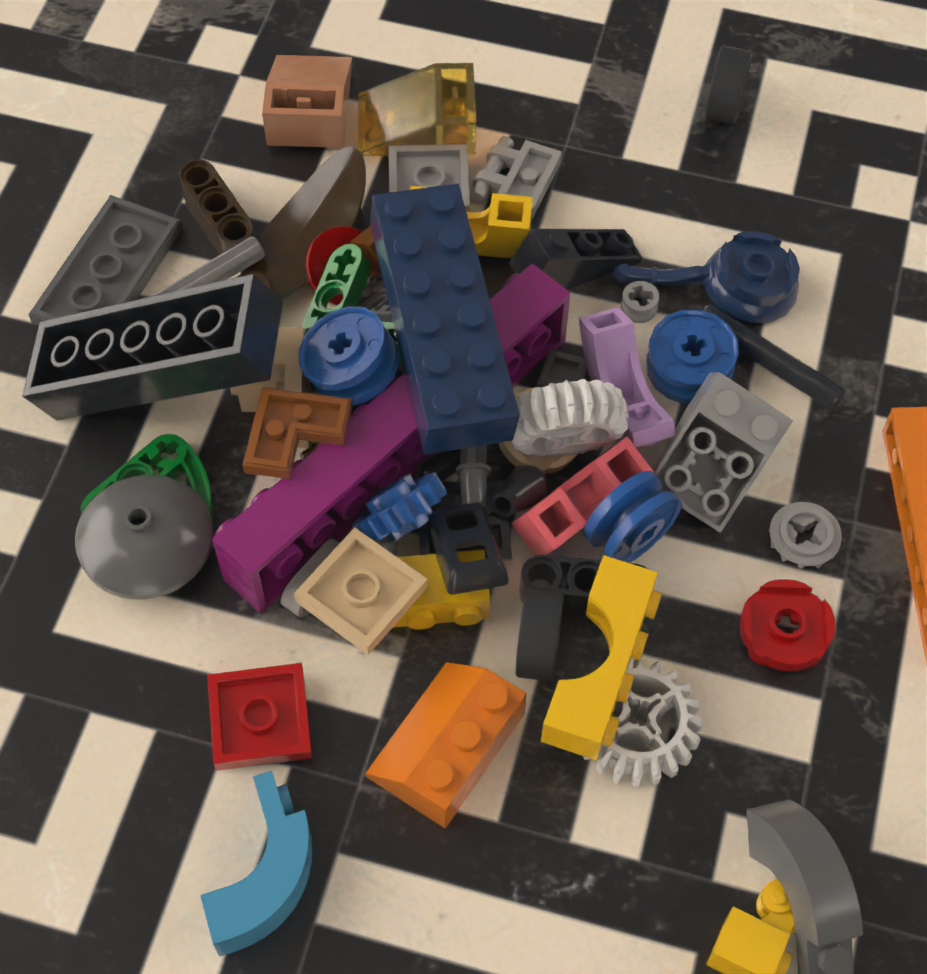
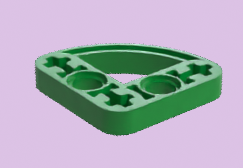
[81,434,214,525]

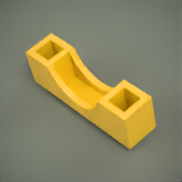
[541,555,662,761]

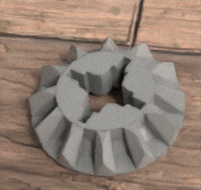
[768,502,842,570]

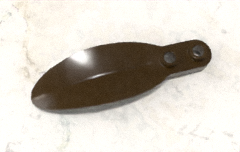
[238,146,366,300]

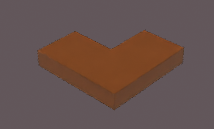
[243,387,353,479]

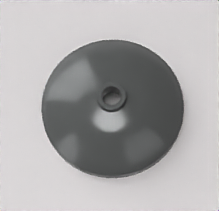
[75,475,213,600]

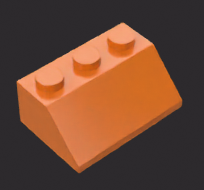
[365,662,527,829]

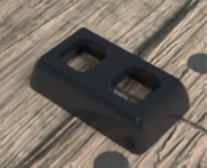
[427,502,509,595]

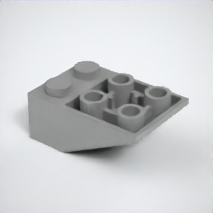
[653,372,794,533]

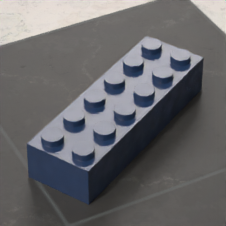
[370,183,520,455]

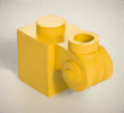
[706,879,796,974]

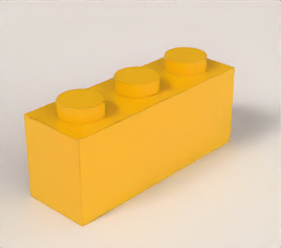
[393,550,490,630]

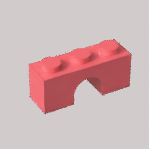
[511,436,654,555]

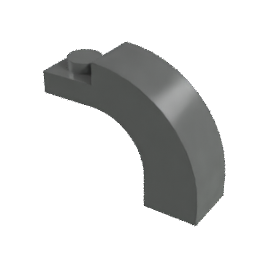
[747,799,863,974]

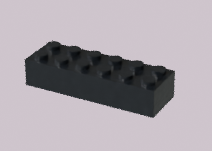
[22,274,283,421]

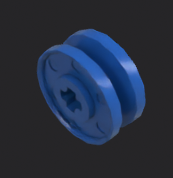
[299,306,400,406]
[646,310,739,404]
[583,471,682,563]

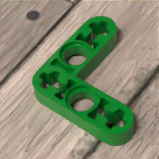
[301,244,403,367]

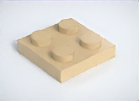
[294,527,428,655]

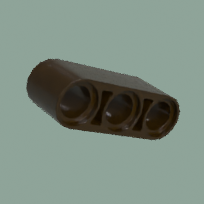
[179,159,255,255]

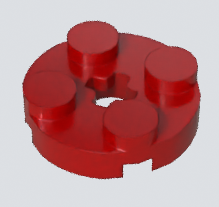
[739,579,835,671]

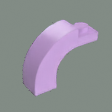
[579,307,676,447]

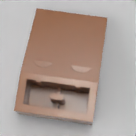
[262,55,352,148]

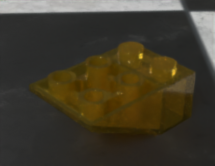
[358,63,476,156]

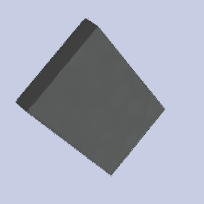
[28,195,183,326]

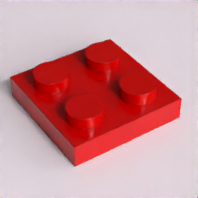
[207,662,312,771]

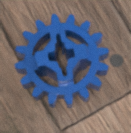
[352,472,447,542]

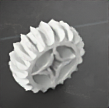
[512,379,629,458]
[583,660,703,787]

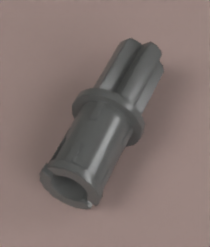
[456,445,491,513]

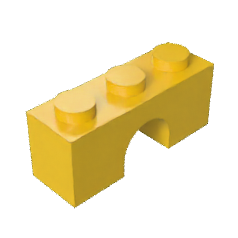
[410,186,533,258]

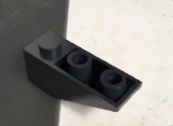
[509,228,643,289]

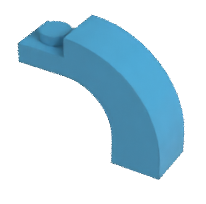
[200,771,312,957]

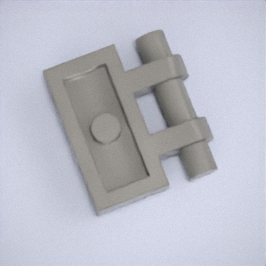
[470,136,562,219]

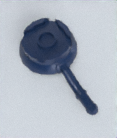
[613,231,800,323]

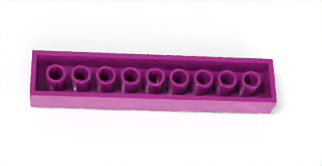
[212,264,571,614]

